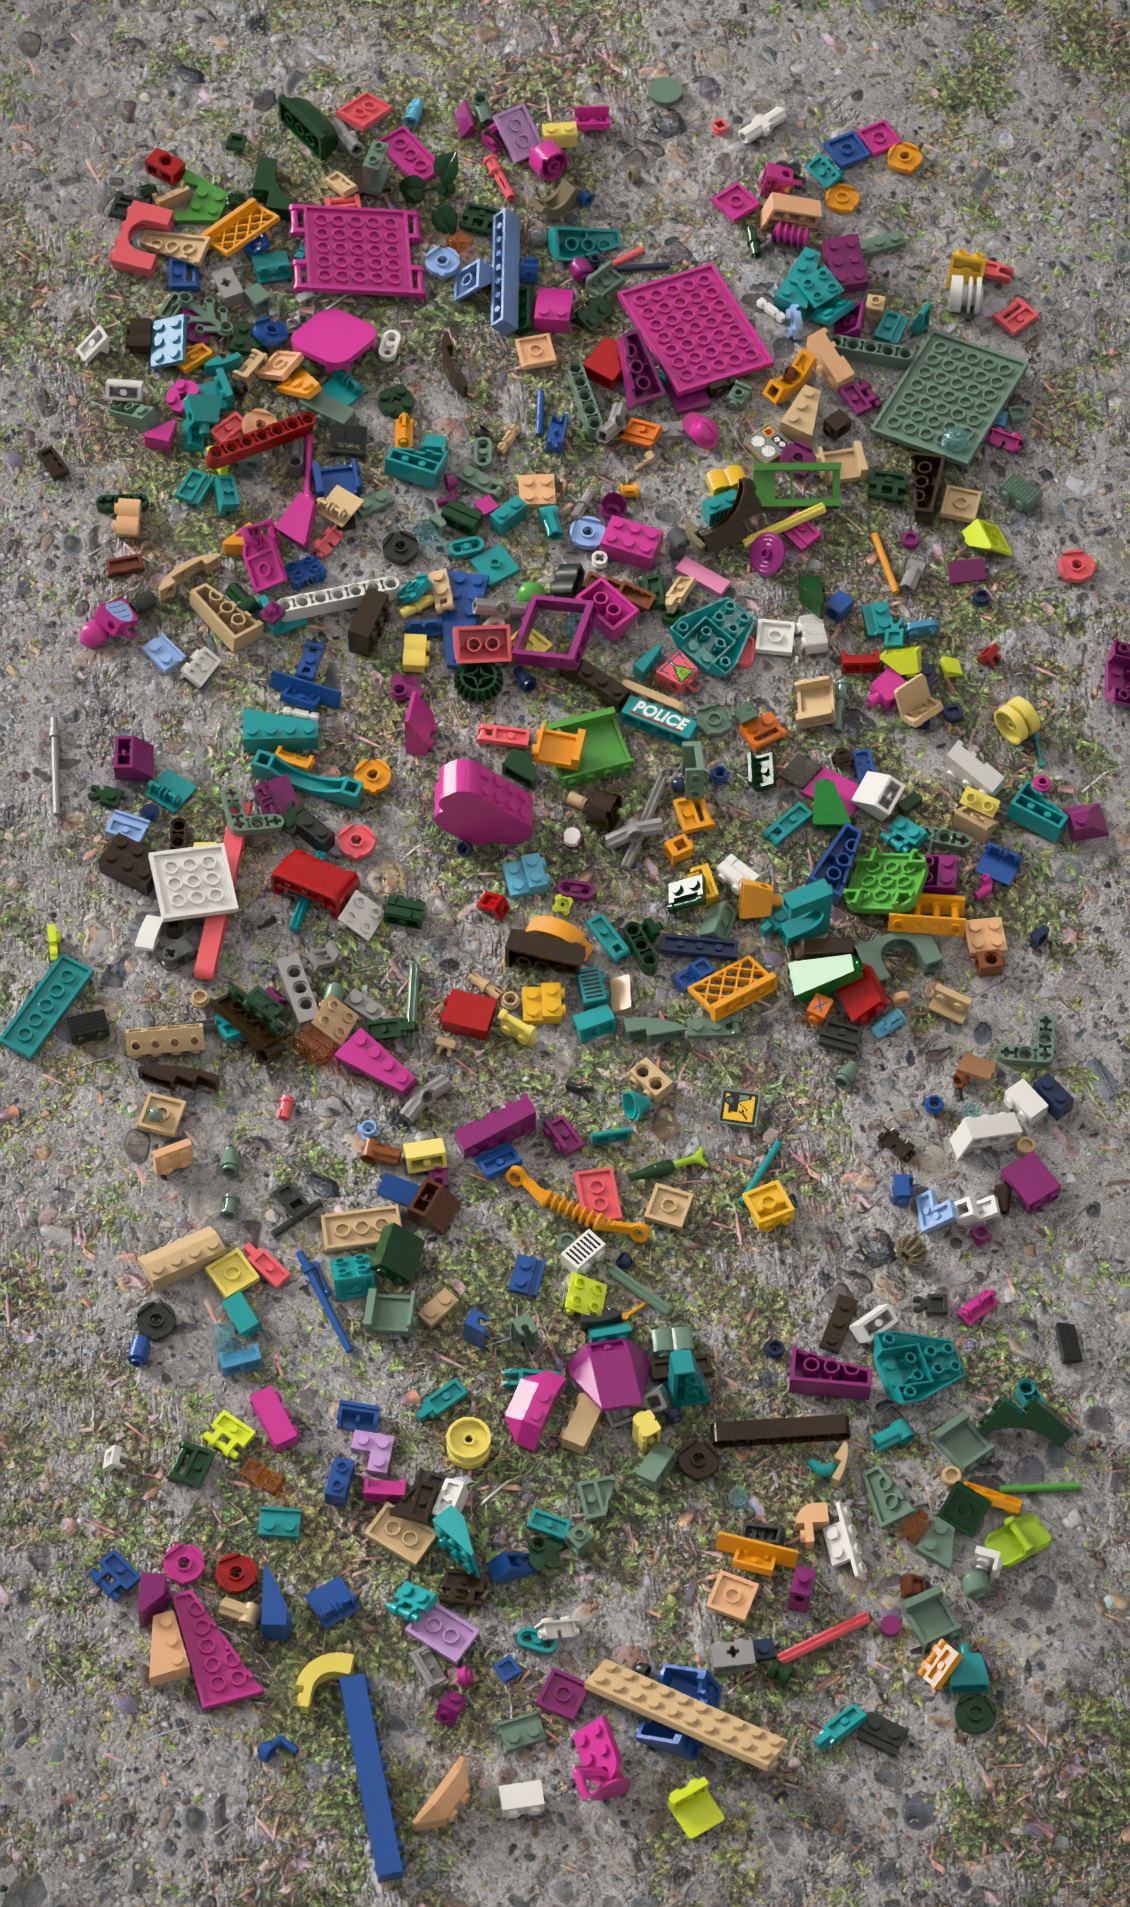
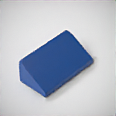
[377,1172,420,1207]

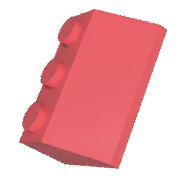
[452,624,512,664]

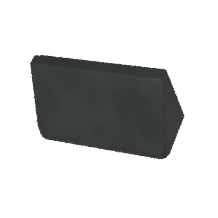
[1055,1322,1083,1364]

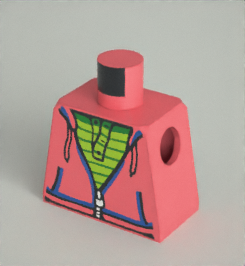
[655,650,701,694]

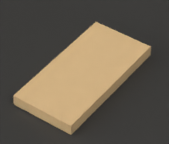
[320,1205,402,1253]

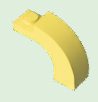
[296,1652,355,1715]

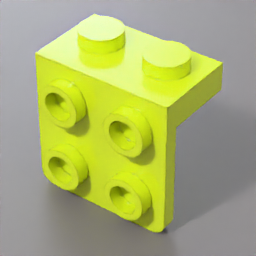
[667,1777,724,1839]

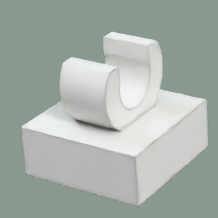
[102,1445,128,1472]

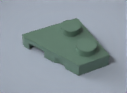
[576,1474,616,1522]
[915,1517,955,1572]

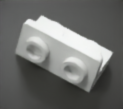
[179,646,221,688]
[972,1546,1003,1584]

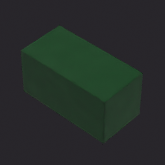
[897,791,923,817]

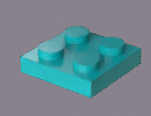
[807,297,855,326]

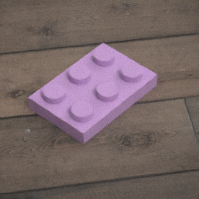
[493,103,543,164]
[405,1603,480,1665]

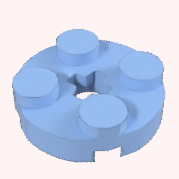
[425,246,460,280]
[786,304,803,340]
[570,516,606,551]

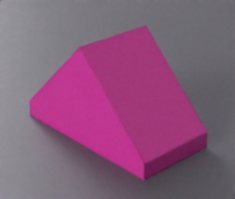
[143,419,177,452]

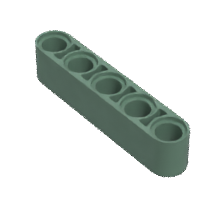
[828,334,914,370]
[567,361,603,440]

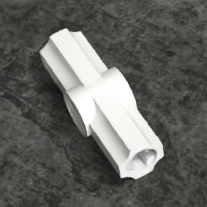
[738,106,787,144]

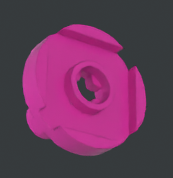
[166,379,201,415]
[164,1544,205,1586]

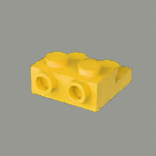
[945,249,988,289]
[522,982,566,1024]
[742,1180,795,1232]

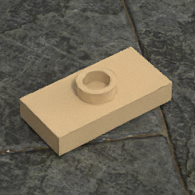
[324,171,359,199]

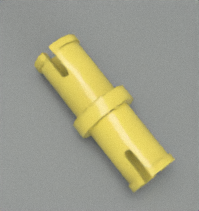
[398,593,435,620]

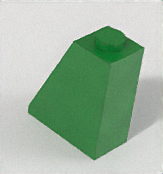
[813,779,851,830]

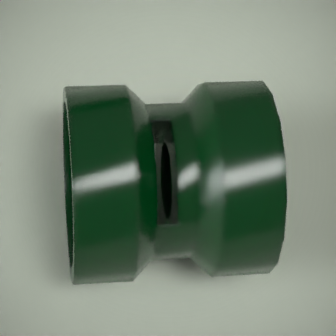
[766,1658,794,1687]

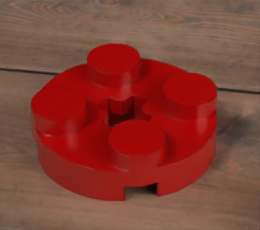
[215,1553,257,1595]

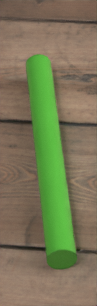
[999,1482,1081,1494]

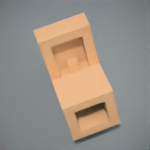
[795,1502,829,1550]

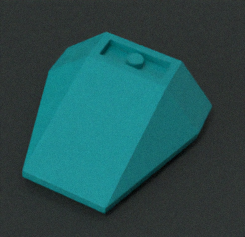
[669,596,756,676]
[874,1331,966,1405]

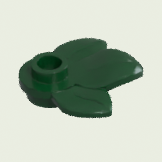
[527,1536,564,1572]

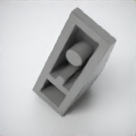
[605,1384,671,1428]

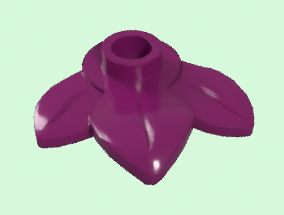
[390,672,425,701]

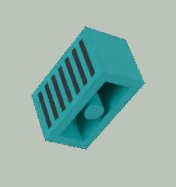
[701,489,737,527]
[576,966,610,1011]

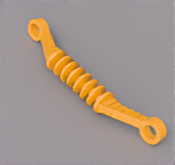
[506,1165,651,1243]

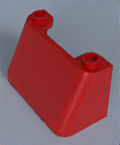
[270,849,360,920]

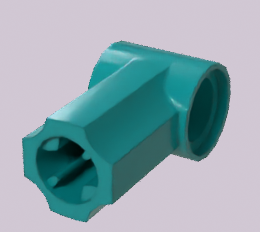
[538,505,563,541]
[871,1418,915,1453]

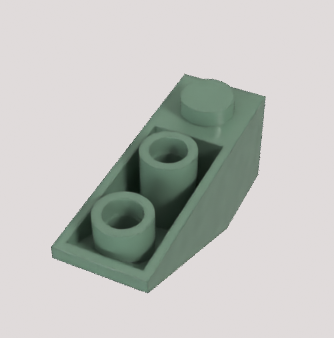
[108,401,162,433]

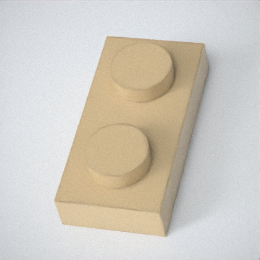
[417,1288,459,1329]

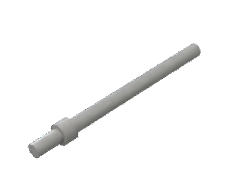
[49,717,61,817]

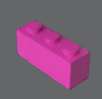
[249,1386,300,1454]

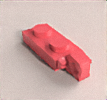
[243,1242,291,1290]

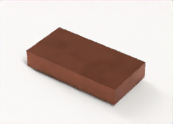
[105,553,145,578]

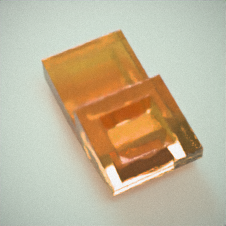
[238,1457,286,1496]

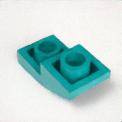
[204,351,242,377]

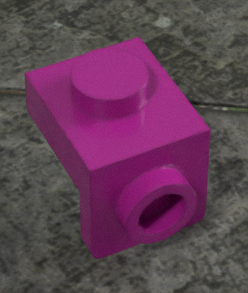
[435,1690,468,1727]

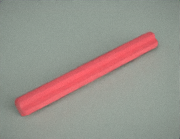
[777,1612,870,1665]

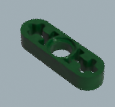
[96,493,149,514]

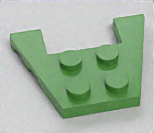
[168,169,230,225]

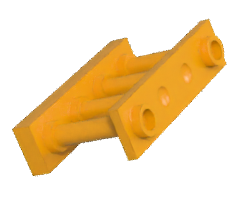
[888,893,966,936]

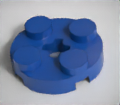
[252,317,288,348]

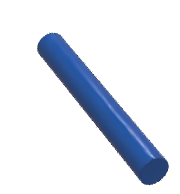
[536,389,545,437]

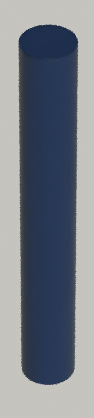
[616,262,669,272]

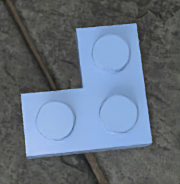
[915,1189,957,1234]

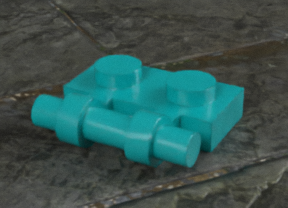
[879,814,929,853]
[386,1581,439,1623]

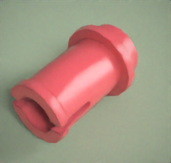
[278,1095,294,1121]

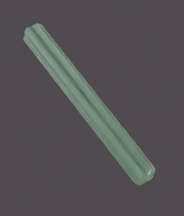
[405,963,420,1050]

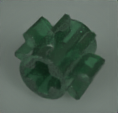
[226,190,247,211]

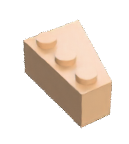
[759,192,822,230]
[806,327,855,394]
[149,1610,191,1687]

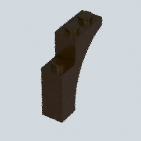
[697,477,762,553]

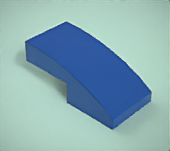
[672,956,716,994]

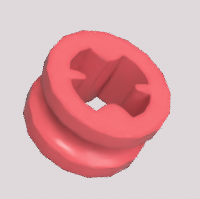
[712,119,728,136]

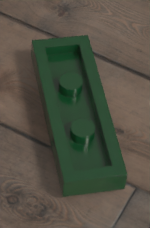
[516,284,534,336]

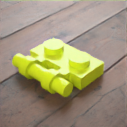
[203,1410,256,1460]

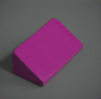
[455,99,474,138]
[947,558,986,585]

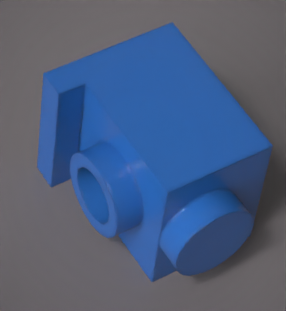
[892,1174,913,1206]

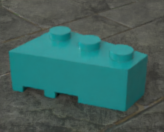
[1006,780,1068,843]

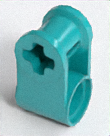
[1015,1378,1048,1411]

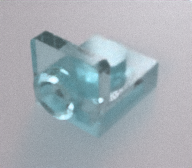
[213,1321,237,1354]

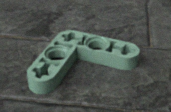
[221,787,284,836]
[914,826,971,855]
[997,1014,1055,1067]

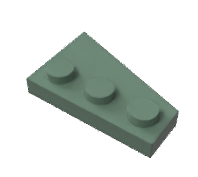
[862,1465,917,1529]

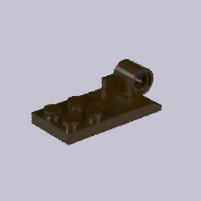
[210,988,292,1066]

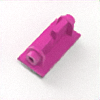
[986,427,1024,453]
[956,1289,999,1326]

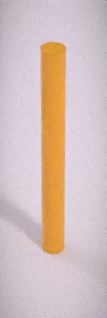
[871,532,900,595]

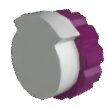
[562,828,582,849]

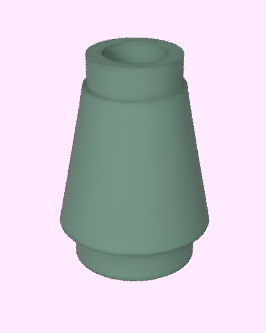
[834,1061,858,1089]
[220,1147,240,1177]

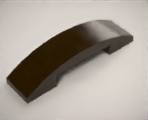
[442,331,468,397]

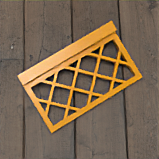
[200,197,281,257]
[687,955,777,1022]

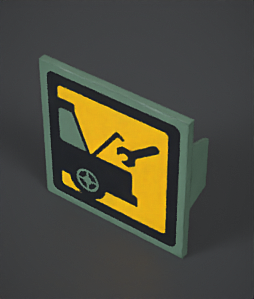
[717,1088,761,1129]

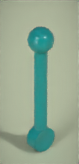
[1032,733,1045,768]

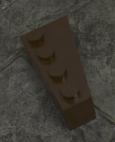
[910,451,947,525]
[505,928,586,975]

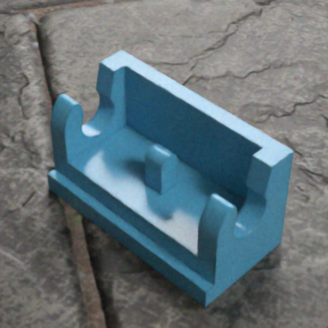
[218,1343,263,1377]

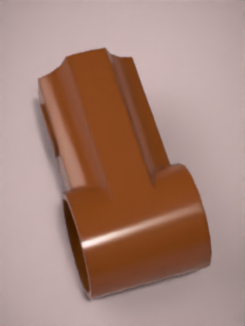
[360,1138,402,1167]

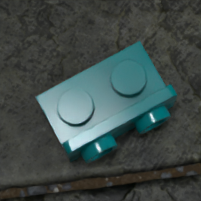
[805,153,845,190]

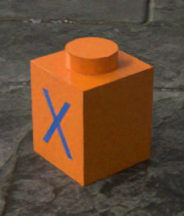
[805,993,834,1027]

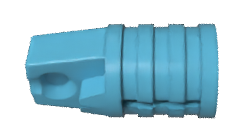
[403,97,424,128]
[870,1008,906,1038]

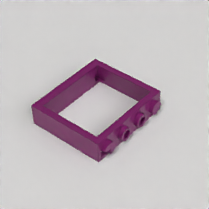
[511,594,599,671]

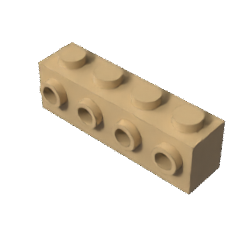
[125,1023,205,1058]

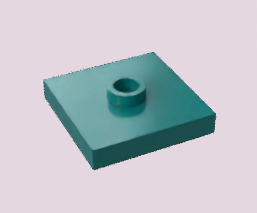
[470,544,520,588]

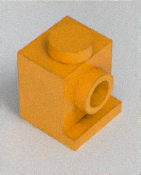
[664,834,694,866]

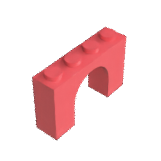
[109,200,175,278]

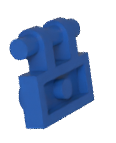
[88,1549,141,1602]

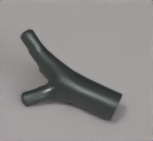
[565,1080,593,1104]

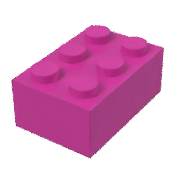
[599,515,664,571]

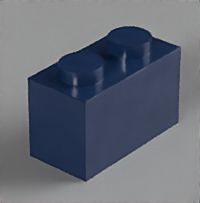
[1033,1073,1074,1121]

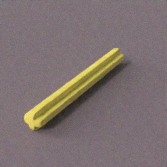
[742,503,826,548]

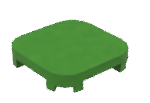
[843,847,929,914]

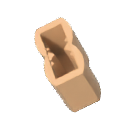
[113,498,142,538]

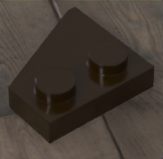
[389,1480,439,1525]

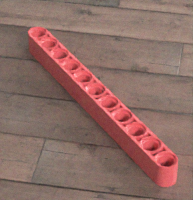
[194,802,252,981]

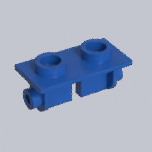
[404,618,443,637]

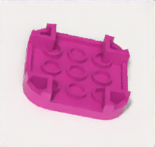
[291,309,377,373]

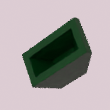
[502,748,536,791]

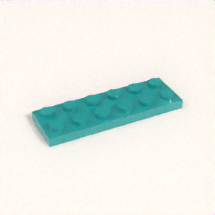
[0,953,94,1060]

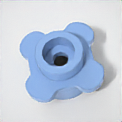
[357,1120,380,1141]

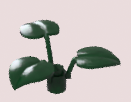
[399,151,459,235]

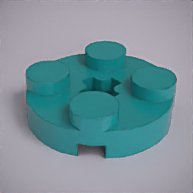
[398,574,433,605]

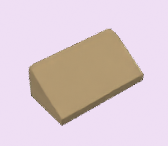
[610,974,631,1014]

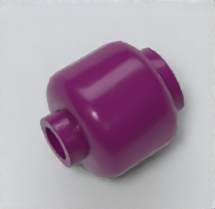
[569,257,594,283]

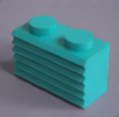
[489,495,527,537]

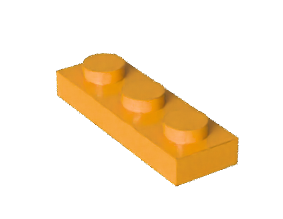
[964,1481,1023,1514]

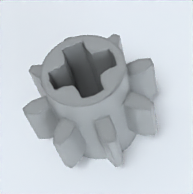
[287,310,308,332]

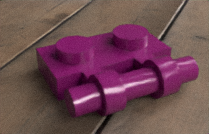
[838,379,882,418]

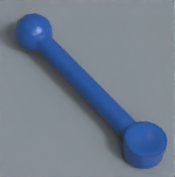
[312,1261,332,1297]

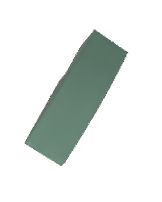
[623,1017,685,1045]

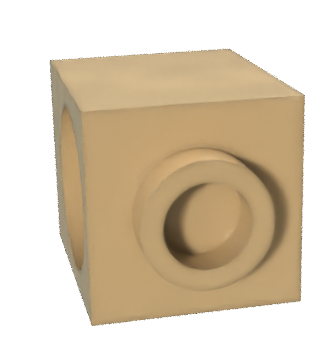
[864,294,886,323]

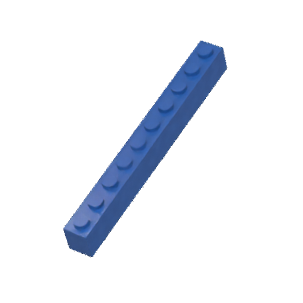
[339,1673,406,1883]

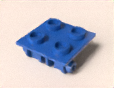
[284,555,327,591]
[974,841,1024,886]
[304,1576,361,1629]

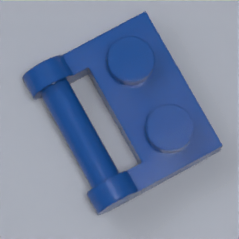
[168,258,201,292]

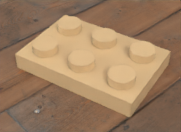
[364,1501,438,1568]

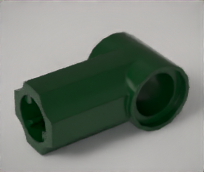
[225,582,260,614]

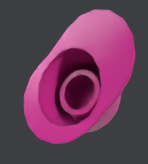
[682,412,719,449]

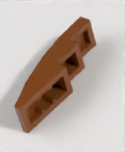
[582,571,656,611]

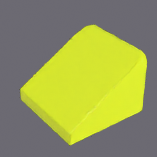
[940,656,963,678]

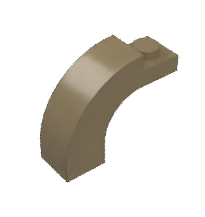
[529,179,583,222]

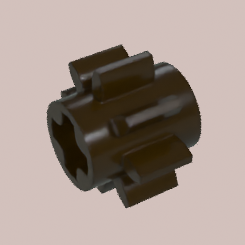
[831,746,854,771]

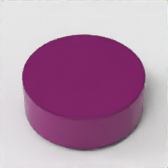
[901,531,920,550]
[880,1615,901,1637]

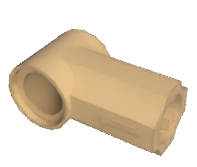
[219,1597,262,1630]

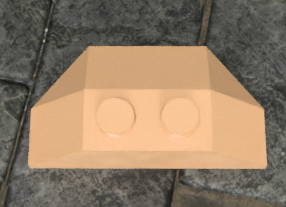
[412,1756,471,1831]

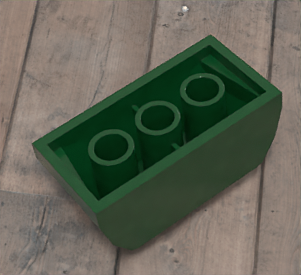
[278,94,337,161]

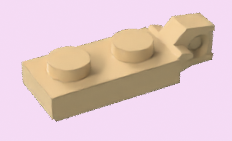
[665,576,697,614]

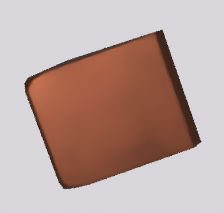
[900,1573,926,1598]

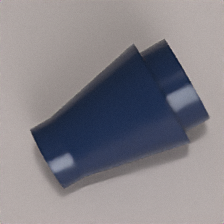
[513,666,537,692]

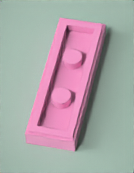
[675,556,731,597]

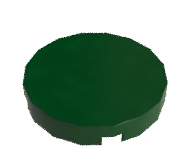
[955,1693,997,1735]

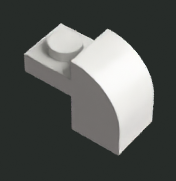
[955,1195,1001,1227]

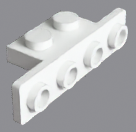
[822,1501,867,1581]

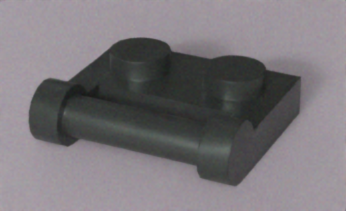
[109,191,152,220]
[329,423,368,459]

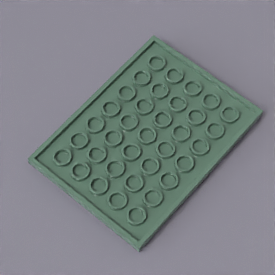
[870,329,1029,468]

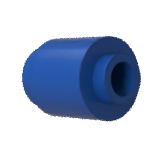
[127,1335,151,1367]

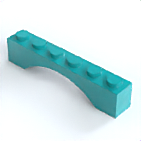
[251,749,364,809]

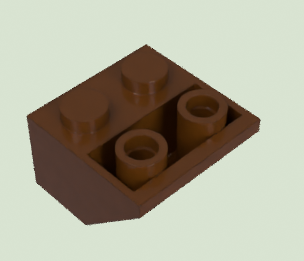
[407,1177,461,1236]

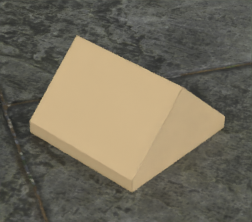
[952,805,1000,845]

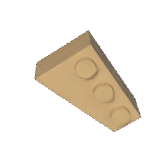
[780,384,821,447]

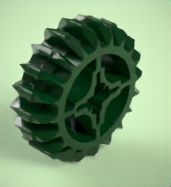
[453,662,504,704]

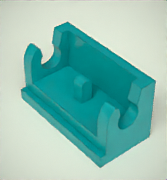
[213,475,240,517]
[572,1004,617,1043]
[221,1291,263,1338]

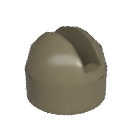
[628,169,642,183]

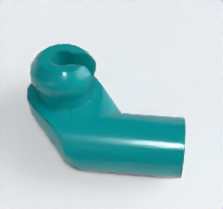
[807,1458,838,1477]

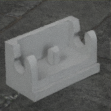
[409,1645,450,1695]

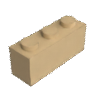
[559,1392,604,1455]

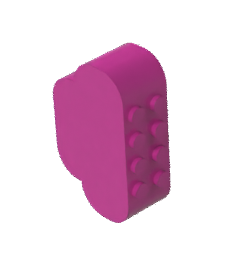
[434,759,533,844]

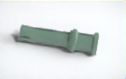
[830,680,852,735]

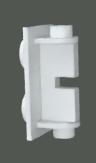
[534,1616,580,1640]

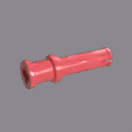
[483,154,516,202]

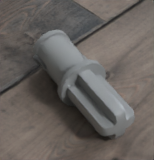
[571,488,596,520]

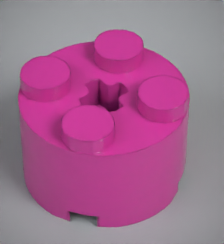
[529,139,569,182]

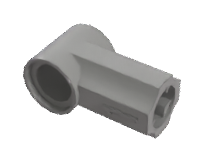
[899,558,927,595]

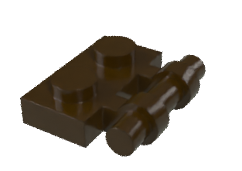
[440,1568,486,1609]

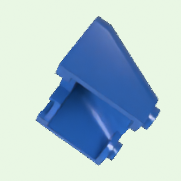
[635,1663,721,1760]

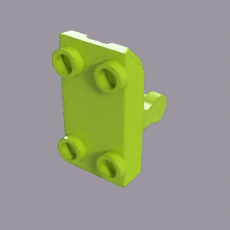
[984,1513,1052,1569]

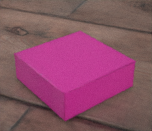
[474,495,499,518]

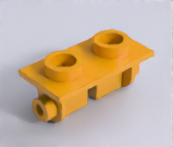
[395,413,413,448]

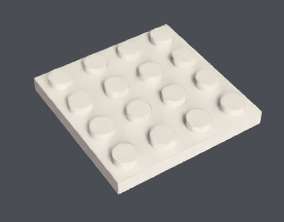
[148,843,239,922]

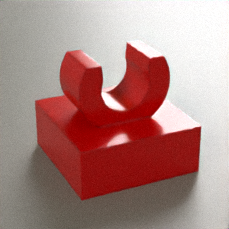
[976,643,1002,668]

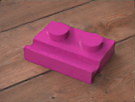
[781,510,822,553]

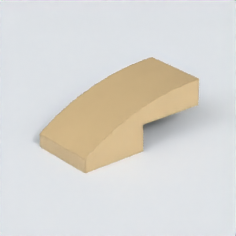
[831,1441,848,1489]

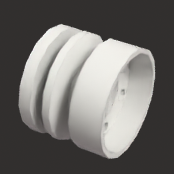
[948,275,983,314]

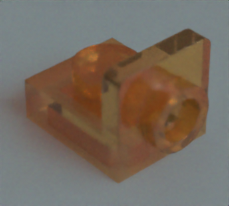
[446,230,473,254]

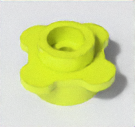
[552,894,573,915]

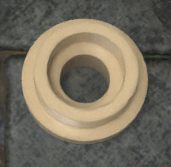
[501,991,520,1010]

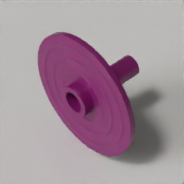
[750,532,787,576]

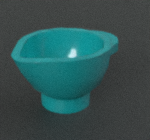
[622,1091,651,1121]

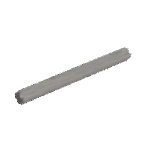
[621,776,667,871]

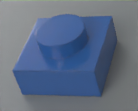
[493,1655,522,1685]

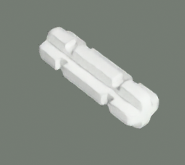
[756,297,787,323]
[283,706,319,722]

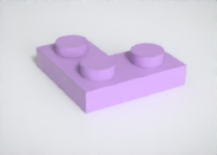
[351,1430,395,1476]

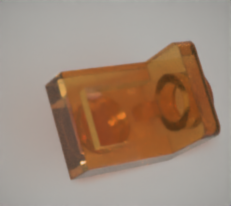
[899,1509,931,1542]

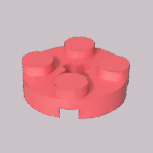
[1058,549,1095,583]
[338,824,375,862]

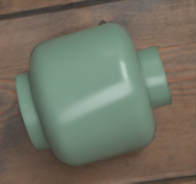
[962,1569,992,1601]

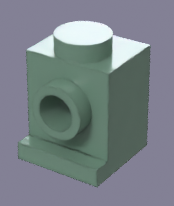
[726,380,752,413]

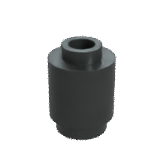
[129,590,157,615]

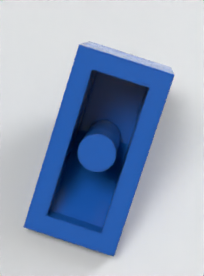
[487,1551,537,1583]

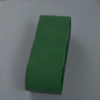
[624,921,658,976]

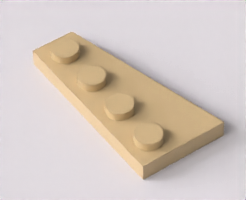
[140,229,212,267]

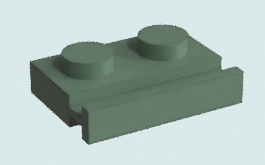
[497,1711,547,1753]

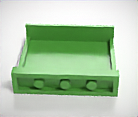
[545,706,634,789]

